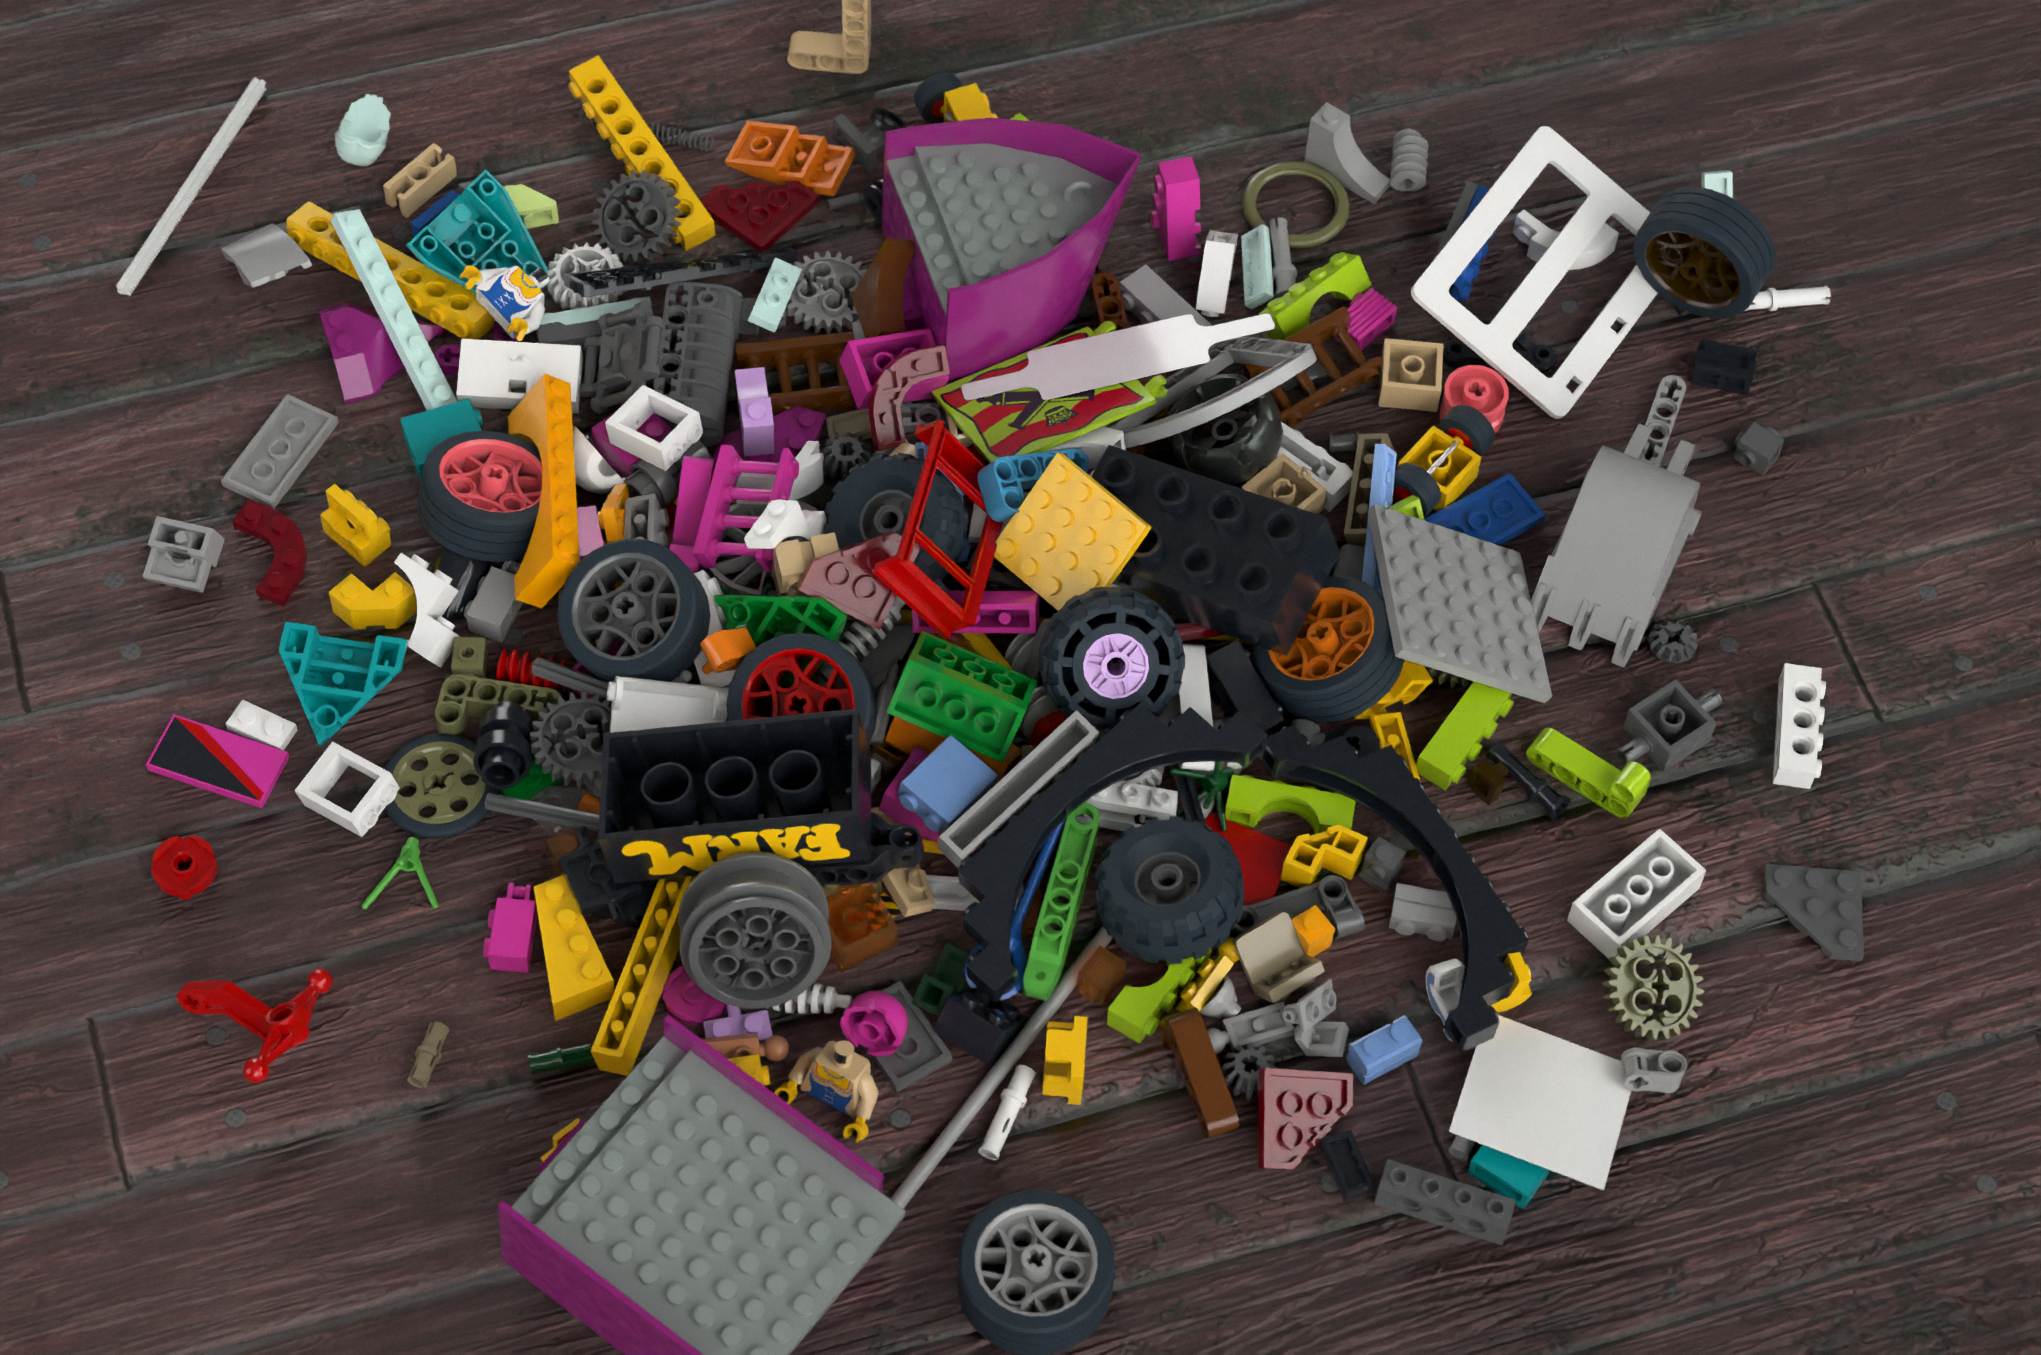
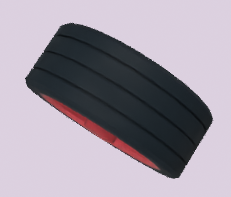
[417,431,542,562]

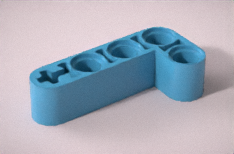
[977,449,1090,522]

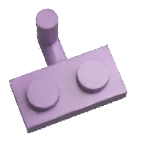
[703,1004,773,1043]

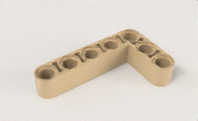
[787,0,871,74]

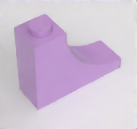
[735,367,774,457]

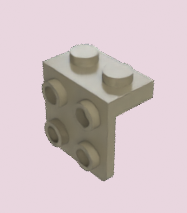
[1233,911,1325,1003]

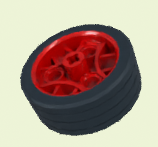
[726,633,878,744]

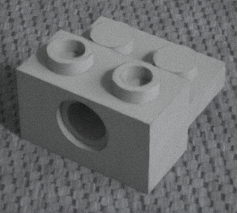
[142,516,225,593]

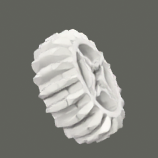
[547,241,624,310]

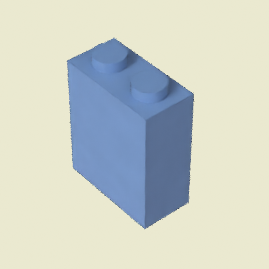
[896,735,999,835]

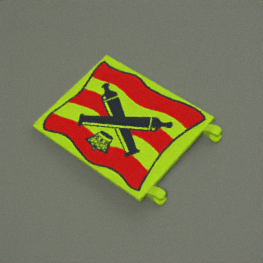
[931,321,1168,464]

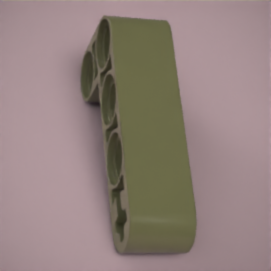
[435,674,562,736]

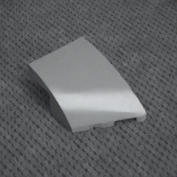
[221,223,312,288]

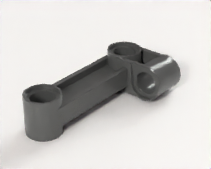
[1229,875,1365,940]

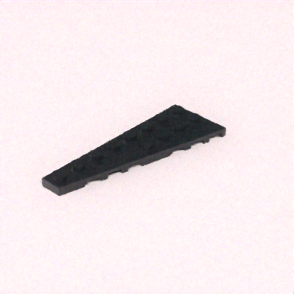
[563,247,797,297]

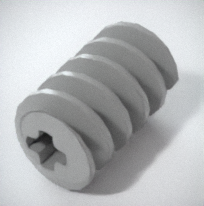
[1390,129,1429,191]

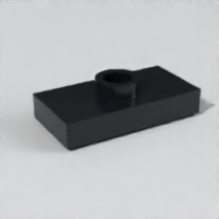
[1319,1130,1376,1201]

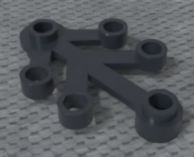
[1443,320,1557,389]

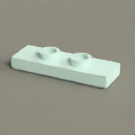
[1241,224,1274,310]
[748,257,802,333]

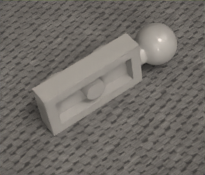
[1207,1002,1295,1054]

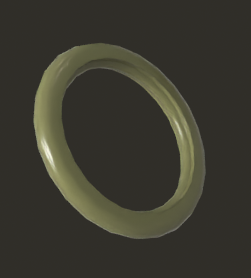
[1242,161,1350,249]

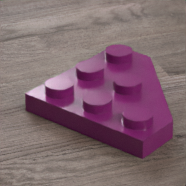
[712,406,826,467]

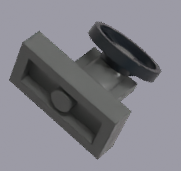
[833,108,907,172]

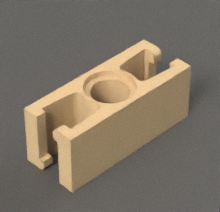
[383,143,457,218]

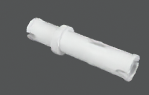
[1744,286,1831,311]
[978,1065,1036,1160]

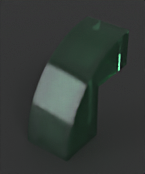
[911,942,972,1017]

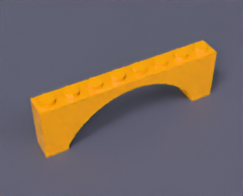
[508,373,580,609]

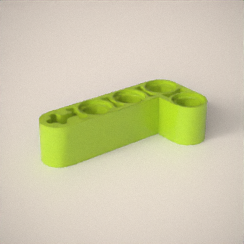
[1526,727,1651,819]

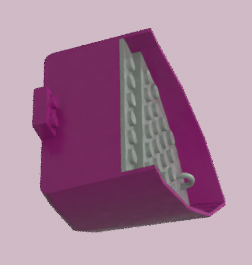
[882,117,1141,383]

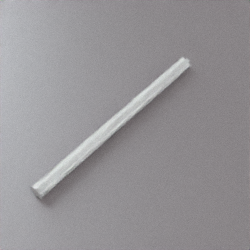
[116,78,266,296]

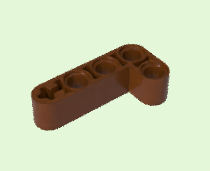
[1090,272,1129,332]
[1158,1007,1239,1139]

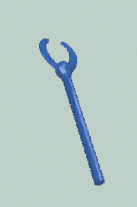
[965,817,1067,1000]

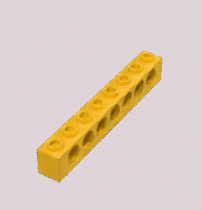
[568,55,716,251]
[286,201,495,340]

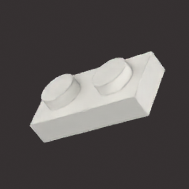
[226,699,298,751]

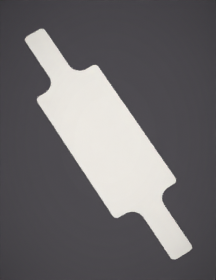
[961,314,1275,400]

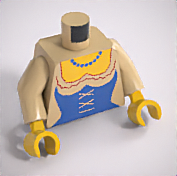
[774,1040,878,1143]

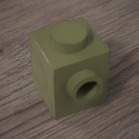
[451,637,488,678]

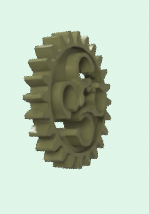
[1602,935,1704,1041]

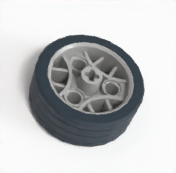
[958,1190,1114,1355]

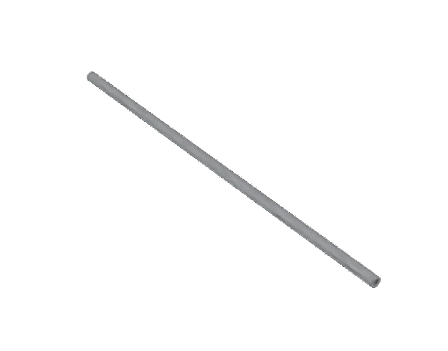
[890,767,1244,1209]

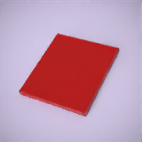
[1205,813,1292,906]

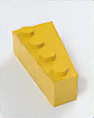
[534,875,615,1022]

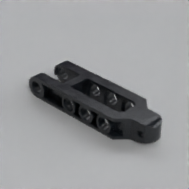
[803,812,924,887]

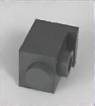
[1358,837,1406,893]

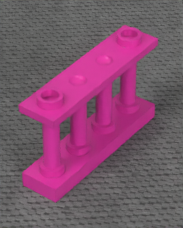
[693,445,799,572]

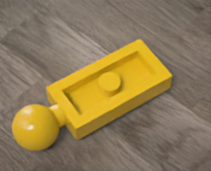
[1176,937,1240,1012]

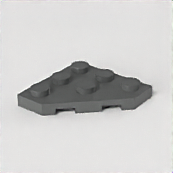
[1763,864,1864,961]

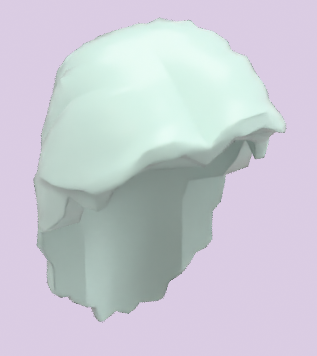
[335,94,391,167]

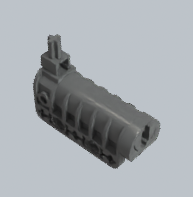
[654,281,787,448]

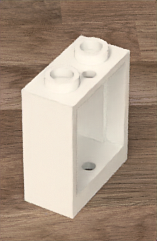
[605,385,703,471]
[295,742,400,837]

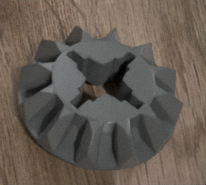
[1648,619,1698,663]

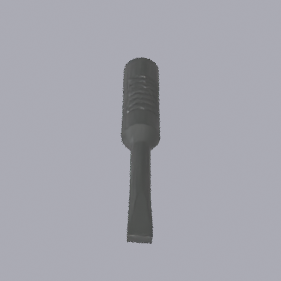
[826,192,864,210]

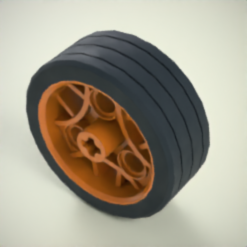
[1254,576,1405,723]

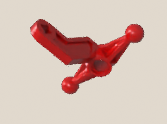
[177,968,333,1084]

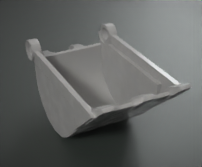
[1530,423,1702,668]

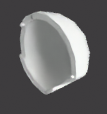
[573,426,625,494]

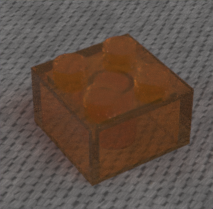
[827,883,898,972]

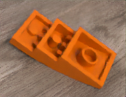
[725,121,856,197]

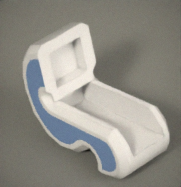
[1426,959,1465,1042]

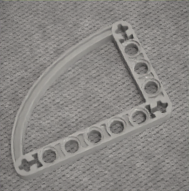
[1105,336,1317,448]

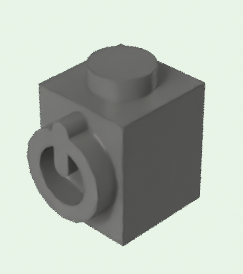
[1733,422,1784,476]

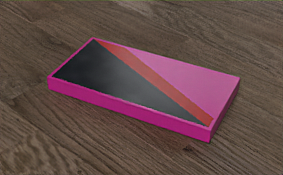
[146,714,290,809]

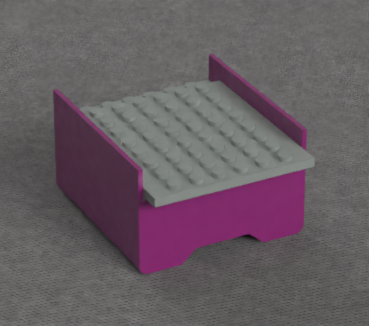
[498,1015,906,1355]

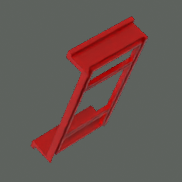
[873,419,1004,640]

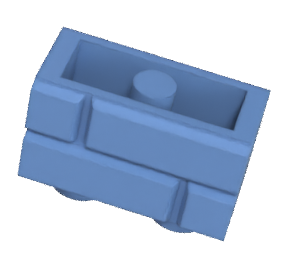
[1346,1015,1422,1085]

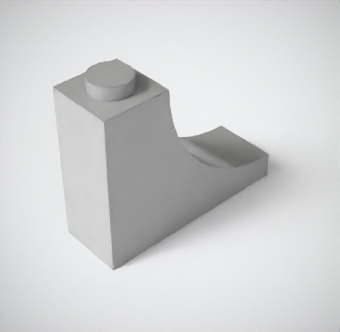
[1304,102,1391,204]

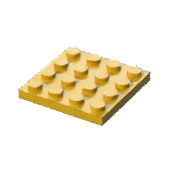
[994,452,1152,611]

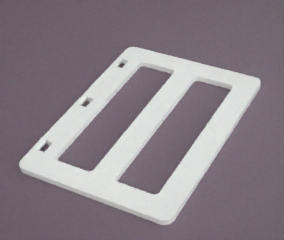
[1411,126,1657,419]

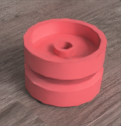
[1440,365,1509,433]

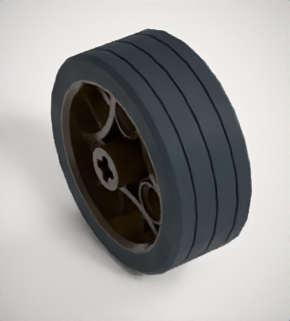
[1633,187,1776,318]

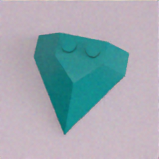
[279,622,408,747]

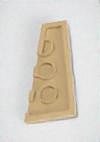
[871,807,935,917]

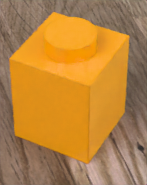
[1291,905,1335,957]

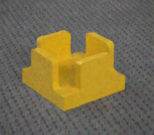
[1042,1016,1088,1105]

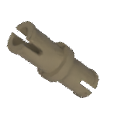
[407,1021,449,1088]

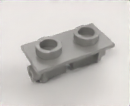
[1282,979,1336,1033]

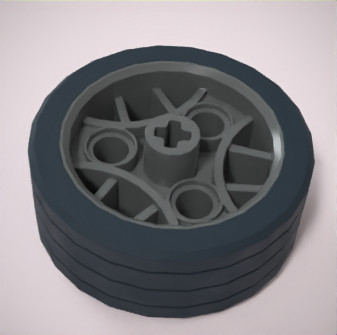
[557,539,711,682]

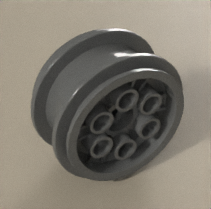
[679,851,832,1009]

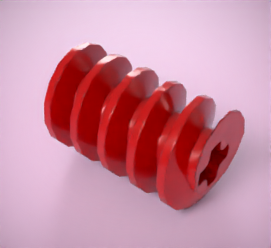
[497,648,566,692]

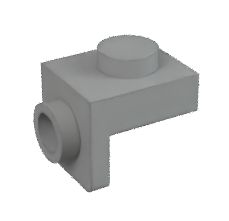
[1294,1022,1349,1057]

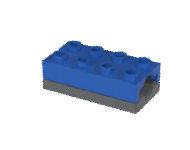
[1434,181,1497,303]

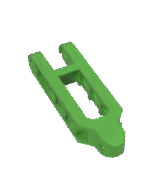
[1022,803,1100,1001]

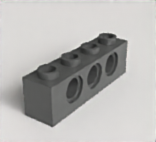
[1374,1159,1516,1245]

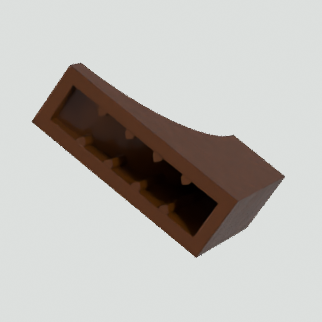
[852,238,915,338]

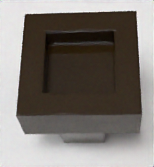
[1467,761,1509,806]

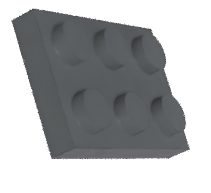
[866,981,952,1093]

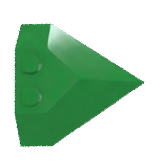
[713,595,848,710]

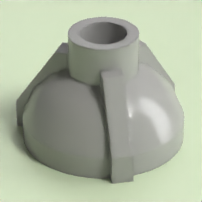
[1200,976,1241,1019]

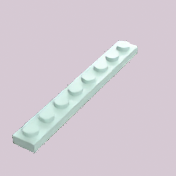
[331,209,457,411]

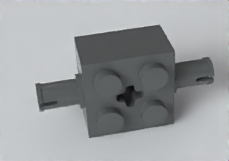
[1615,679,1722,772]

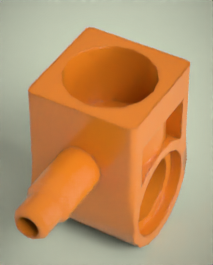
[700,628,757,674]

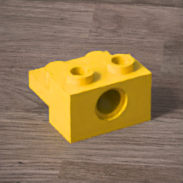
[320,484,392,567]

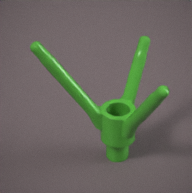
[361,837,439,910]

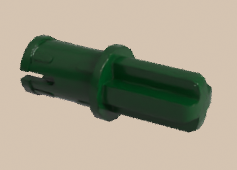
[528,1043,594,1075]

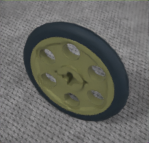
[384,733,499,839]

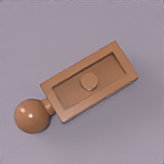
[702,1032,789,1062]

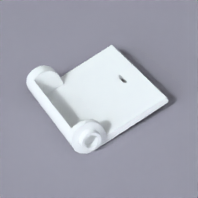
[607,676,729,733]

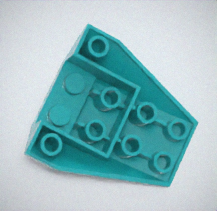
[406,169,549,293]

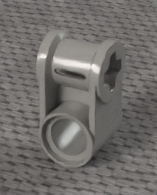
[1621,1048,1687,1093]

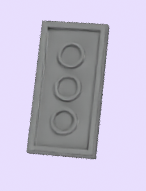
[221,394,339,509]

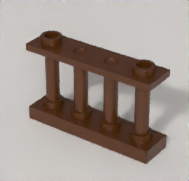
[1244,306,1382,427]
[735,332,857,416]

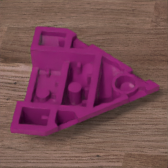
[317,302,446,404]

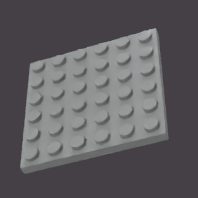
[1367,504,1552,703]

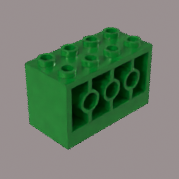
[886,631,1037,763]

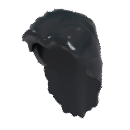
[431,545,492,622]

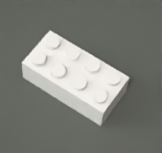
[1567,828,1706,959]

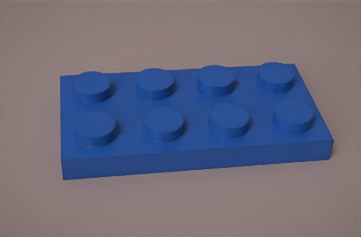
[1424,473,1546,546]

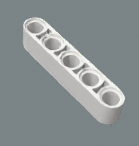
[1173,644,1214,771]

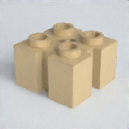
[772,532,839,597]

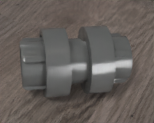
[624,440,711,509]

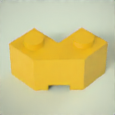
[329,572,417,630]
[1354,660,1433,719]
[1280,825,1368,888]

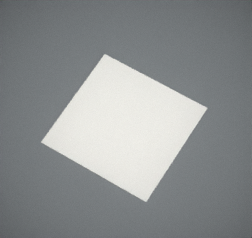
[1449,1015,1631,1190]

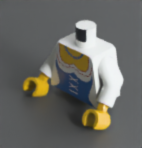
[459,265,550,341]

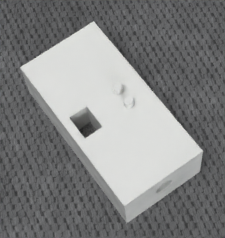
[456,339,583,414]

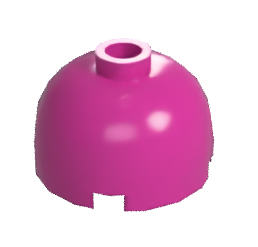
[840,990,908,1057]

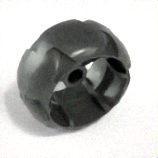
[1168,374,1283,485]

